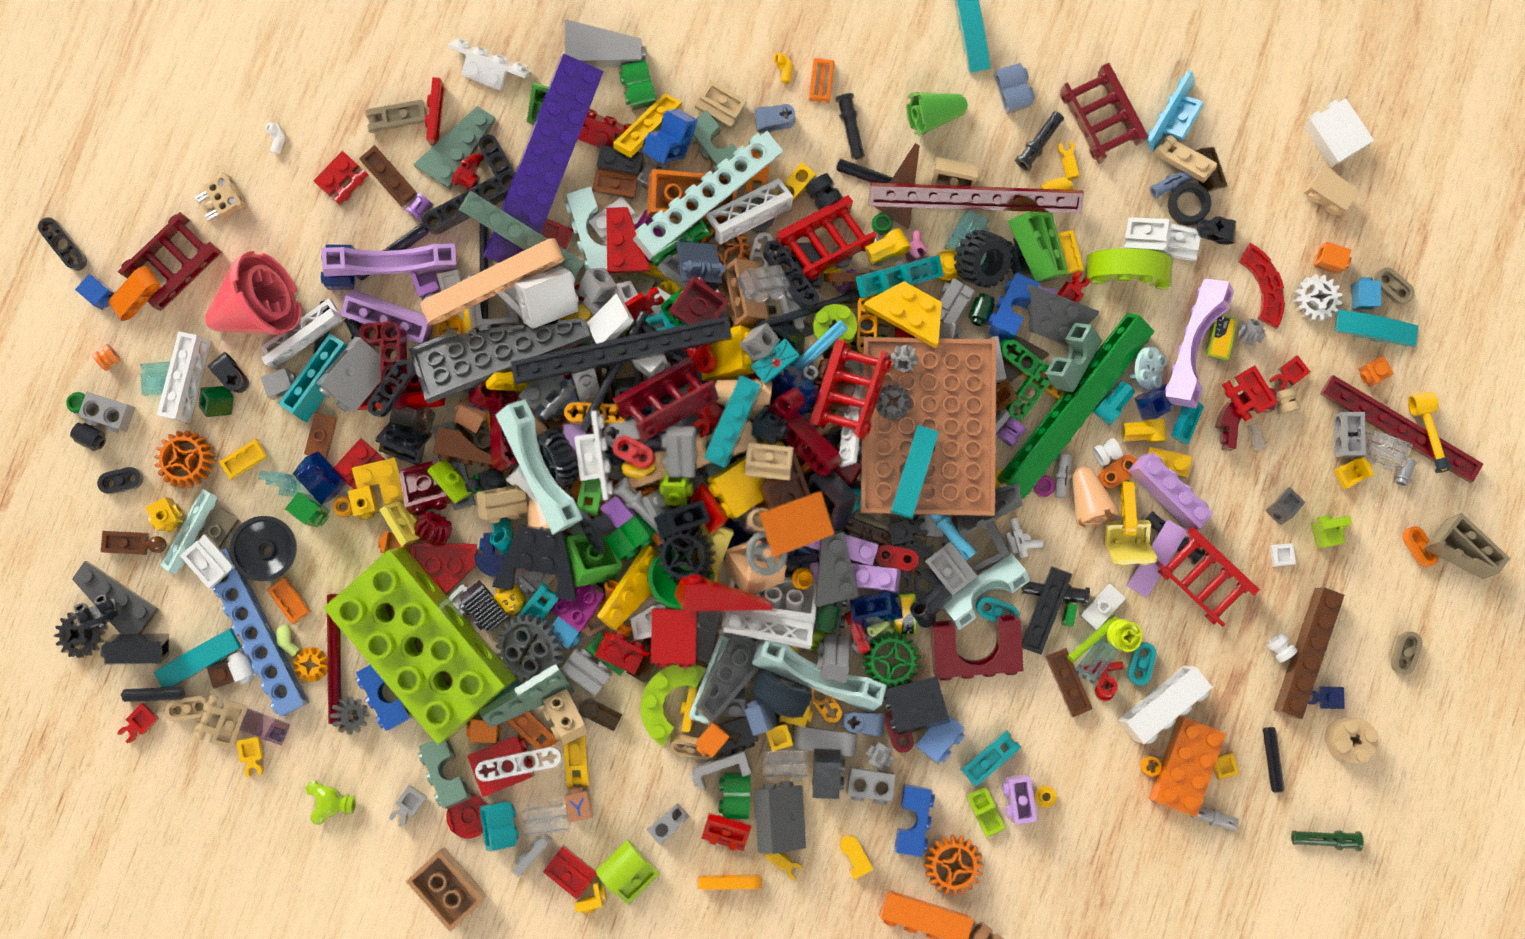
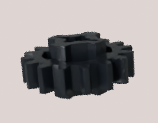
[54,612,106,658]

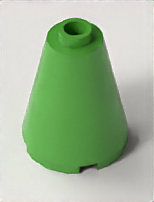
[906,92,968,135]

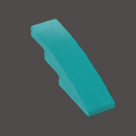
[955,0,991,73]
[855,255,944,298]
[1335,310,1418,347]
[890,425,939,519]
[154,628,242,687]

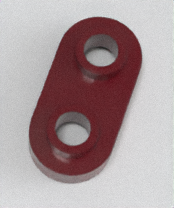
[884,710,914,753]

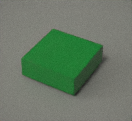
[1061,604,1078,627]

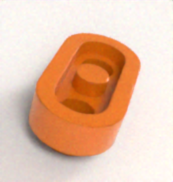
[1098,455,1137,489]
[1402,526,1439,568]

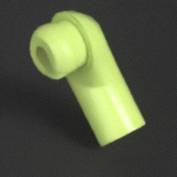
[867,619,894,638]

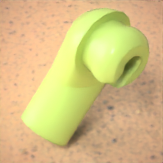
[276,624,300,657]

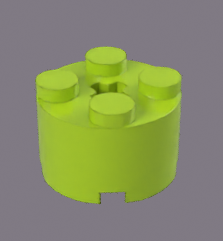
[813,304,857,351]

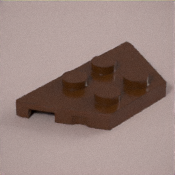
[760,452,810,510]

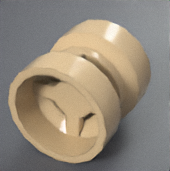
[1276,388,1300,414]
[746,508,767,532]

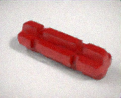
[845,612,871,654]

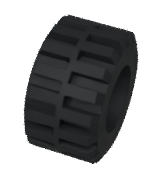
[954,229,1013,288]

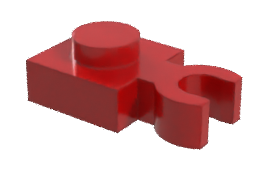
[1057,271,1090,303]
[625,287,665,322]
[1269,355,1311,392]
[691,402,724,438]
[117,703,159,743]

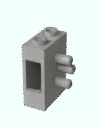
[316,337,381,412]

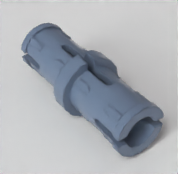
[1150,171,1194,198]

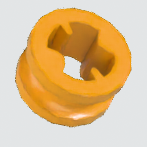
[1140,756,1162,776]

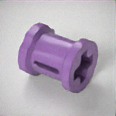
[405,192,433,221]

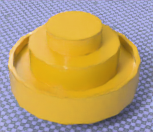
[936,250,959,282]

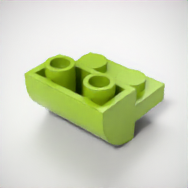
[596,839,660,905]

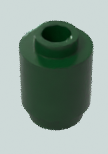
[968,293,995,327]
[815,602,840,633]

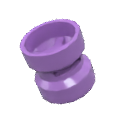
[996,417,1026,447]

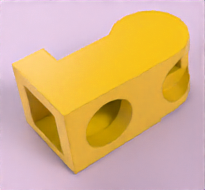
[777,162,817,204]
[840,834,873,880]

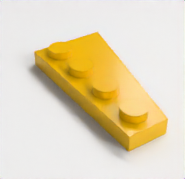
[597,545,658,630]

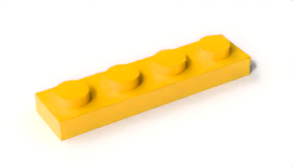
[613,93,682,158]

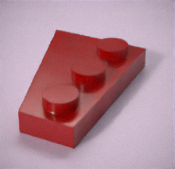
[606,207,651,273]

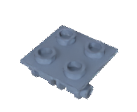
[676,241,726,284]

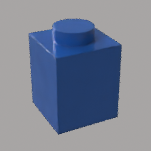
[75,274,115,310]

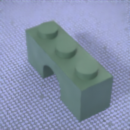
[691,110,743,172]
[1045,323,1102,392]
[418,739,472,809]

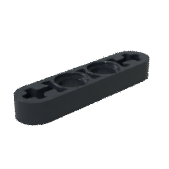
[763,240,819,311]

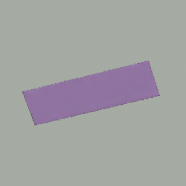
[1127,520,1187,597]

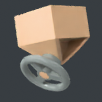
[724,531,788,594]

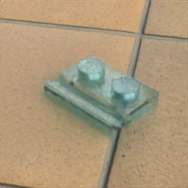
[140,362,170,396]

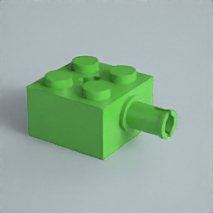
[566,532,633,587]

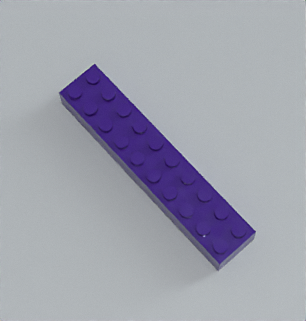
[483,53,604,263]

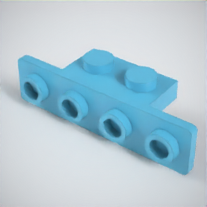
[1147,71,1204,151]

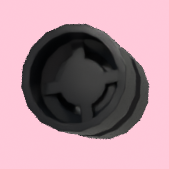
[805,173,843,210]

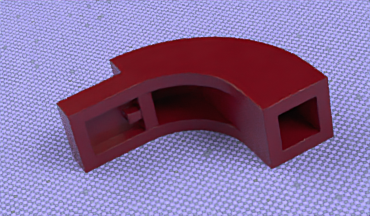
[1215,388,1277,451]

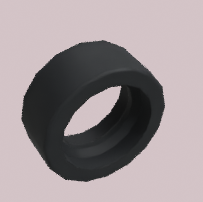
[1167,182,1212,226]

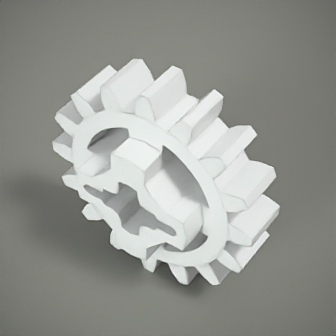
[1293,274,1342,322]

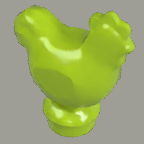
[305,780,356,825]

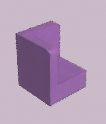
[411,271,441,300]
[600,495,637,528]

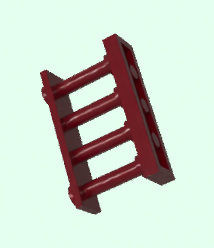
[1060,62,1148,164]
[118,212,222,311]
[613,357,719,442]

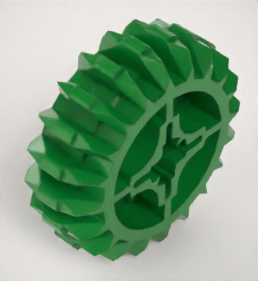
[862,631,921,690]

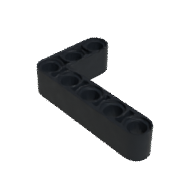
[422,134,515,235]

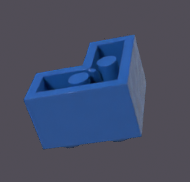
[642,109,698,164]

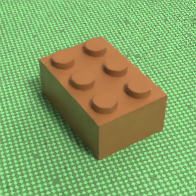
[406,847,488,932]

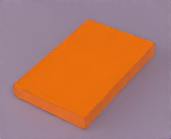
[759,492,834,557]

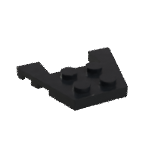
[492,524,578,601]

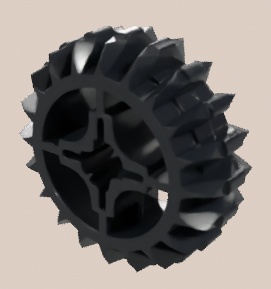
[537,428,579,488]
[656,528,716,584]

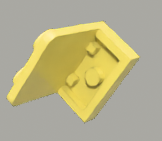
[1104,520,1157,566]

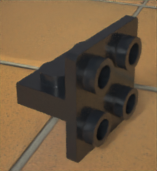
[375,419,432,465]

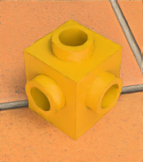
[145,497,184,533]

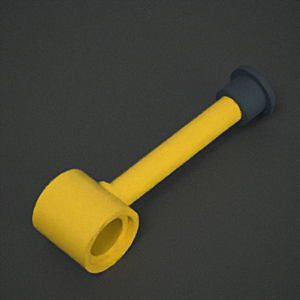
[1408,391,1453,473]

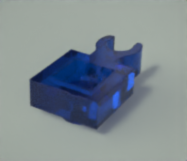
[1308,686,1345,709]

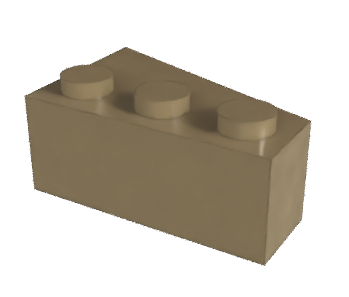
[1424,513,1510,579]

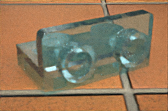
[258,470,300,497]

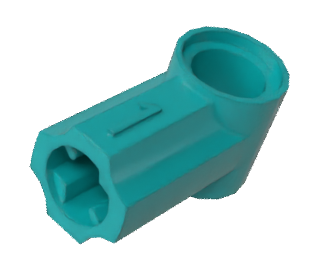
[1093,381,1135,425]
[490,517,514,556]

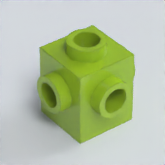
[660,470,693,506]

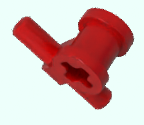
[452,153,484,191]
[1079,661,1124,702]

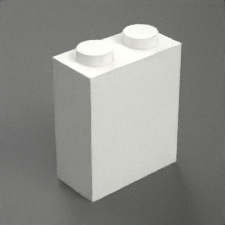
[1303,98,1374,168]
[515,266,579,328]

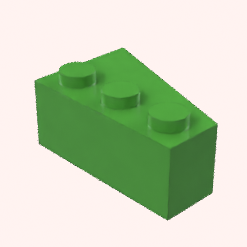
[1008,212,1069,282]

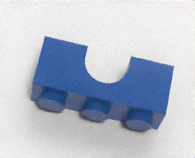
[987,272,1040,341]
[356,665,414,731]
[894,784,935,857]

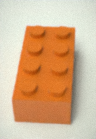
[647,169,737,223]
[1149,716,1227,817]

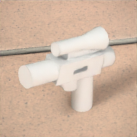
[1006,518,1043,559]

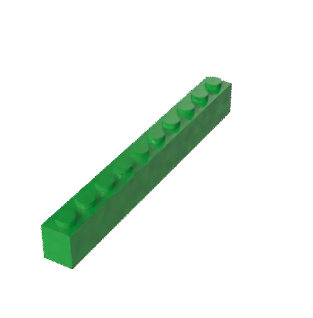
[997,312,1155,499]

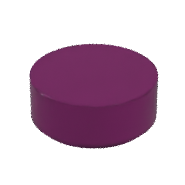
[1033,475,1055,497]

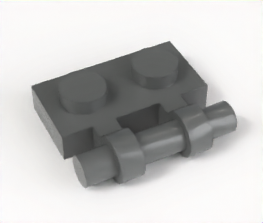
[519,375,576,420]

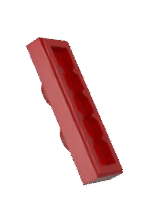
[425,77,445,146]

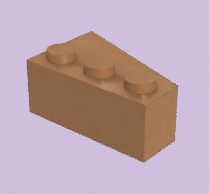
[714,258,768,329]

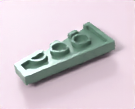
[413,106,496,189]
[479,664,575,728]

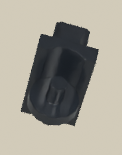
[74,594,119,631]

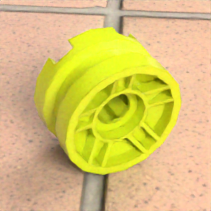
[1107,619,1143,652]

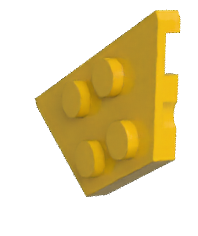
[864,281,942,348]

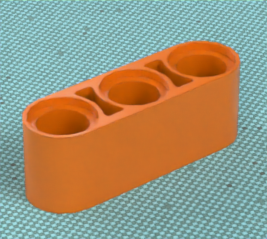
[108,266,161,321]

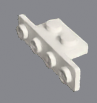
[448,39,532,90]
[839,384,863,467]
[574,411,614,501]

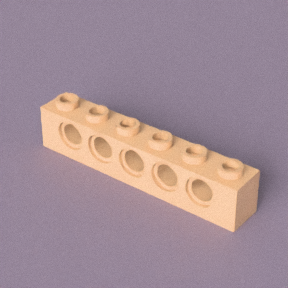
[628,421,759,490]

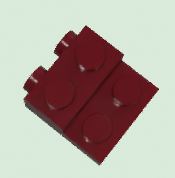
[668,276,729,325]
[399,459,452,516]

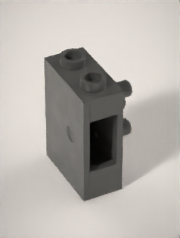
[754,781,806,854]

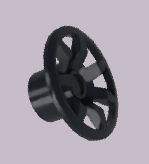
[579,510,615,554]

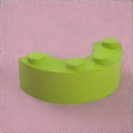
[1086,248,1173,290]
[641,664,707,747]

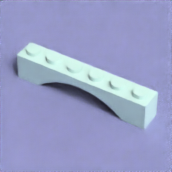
[496,400,583,534]
[752,640,886,713]

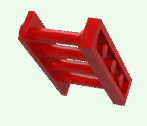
[775,195,877,280]
[809,339,892,440]
[1155,527,1260,627]

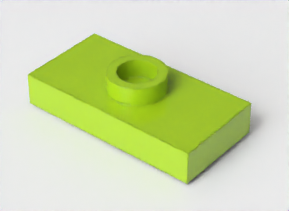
[427,460,473,504]

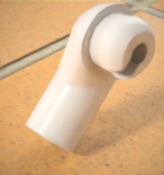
[265,122,286,155]

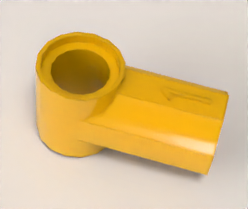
[865,228,912,265]
[1121,419,1167,443]

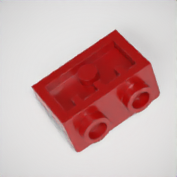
[595,631,650,675]

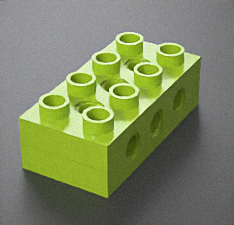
[323,548,517,745]

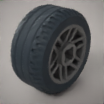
[752,669,812,718]

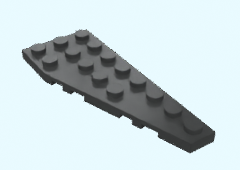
[409,318,592,404]

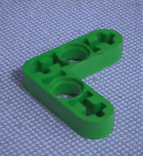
[1000,339,1051,420]

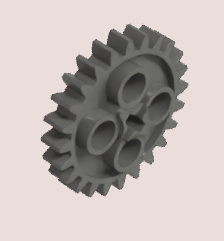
[495,613,564,682]

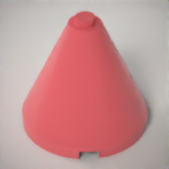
[205,251,302,335]

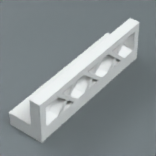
[706,178,793,245]
[261,298,344,369]
[157,332,211,423]
[722,611,814,649]

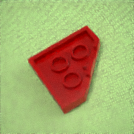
[410,543,477,595]

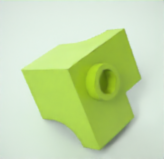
[1311,515,1352,548]

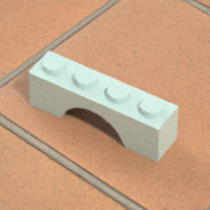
[565,187,611,274]
[942,553,1030,630]

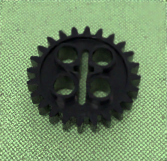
[883,538,945,602]

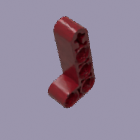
[359,322,407,409]
[469,381,518,471]
[769,388,842,476]

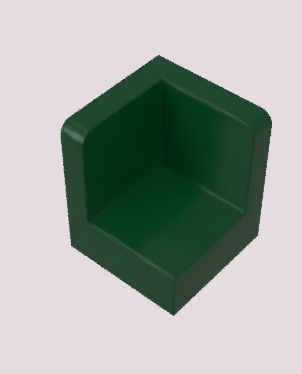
[198,386,234,417]

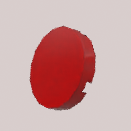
[446,794,488,839]

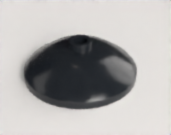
[229,516,297,581]

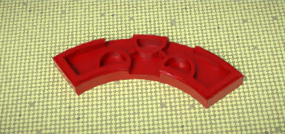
[1239,243,1285,329]

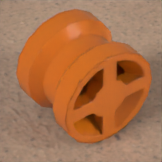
[92,344,121,371]

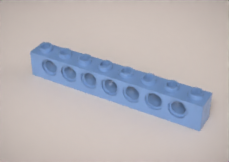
[213,548,309,717]

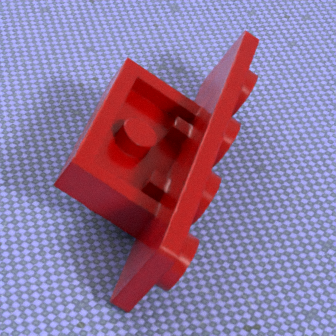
[578,108,632,148]

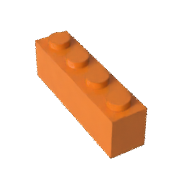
[879,889,974,939]

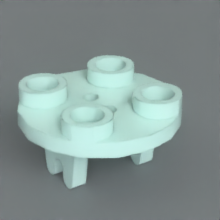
[1130,346,1167,389]

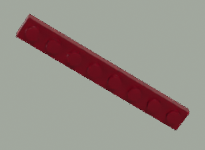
[1320,375,1484,483]

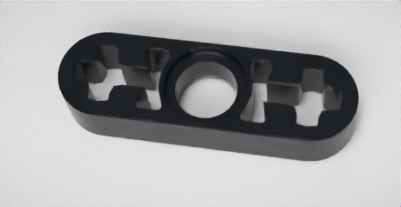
[38,217,87,271]
[367,360,416,417]

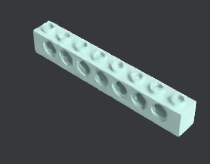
[633,131,783,260]

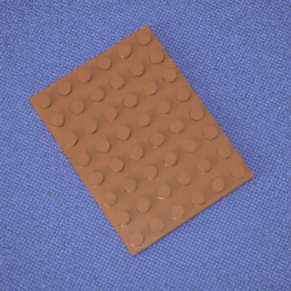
[861,337,996,516]

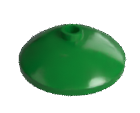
[648,546,714,610]

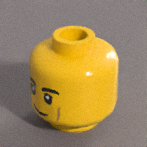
[494,584,526,616]

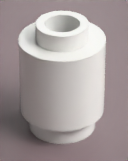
[227,651,256,685]

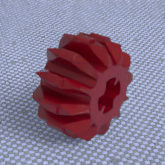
[414,511,453,546]

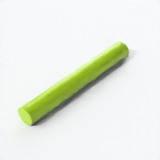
[1067,615,1119,663]

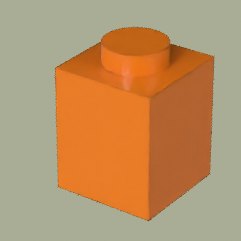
[1314,242,1352,274]
[466,718,500,743]
[695,722,730,757]

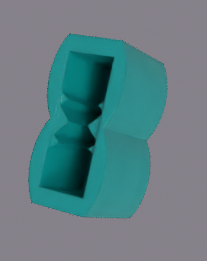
[480,801,519,851]

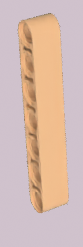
[420,238,565,325]

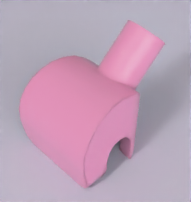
[906,231,928,262]

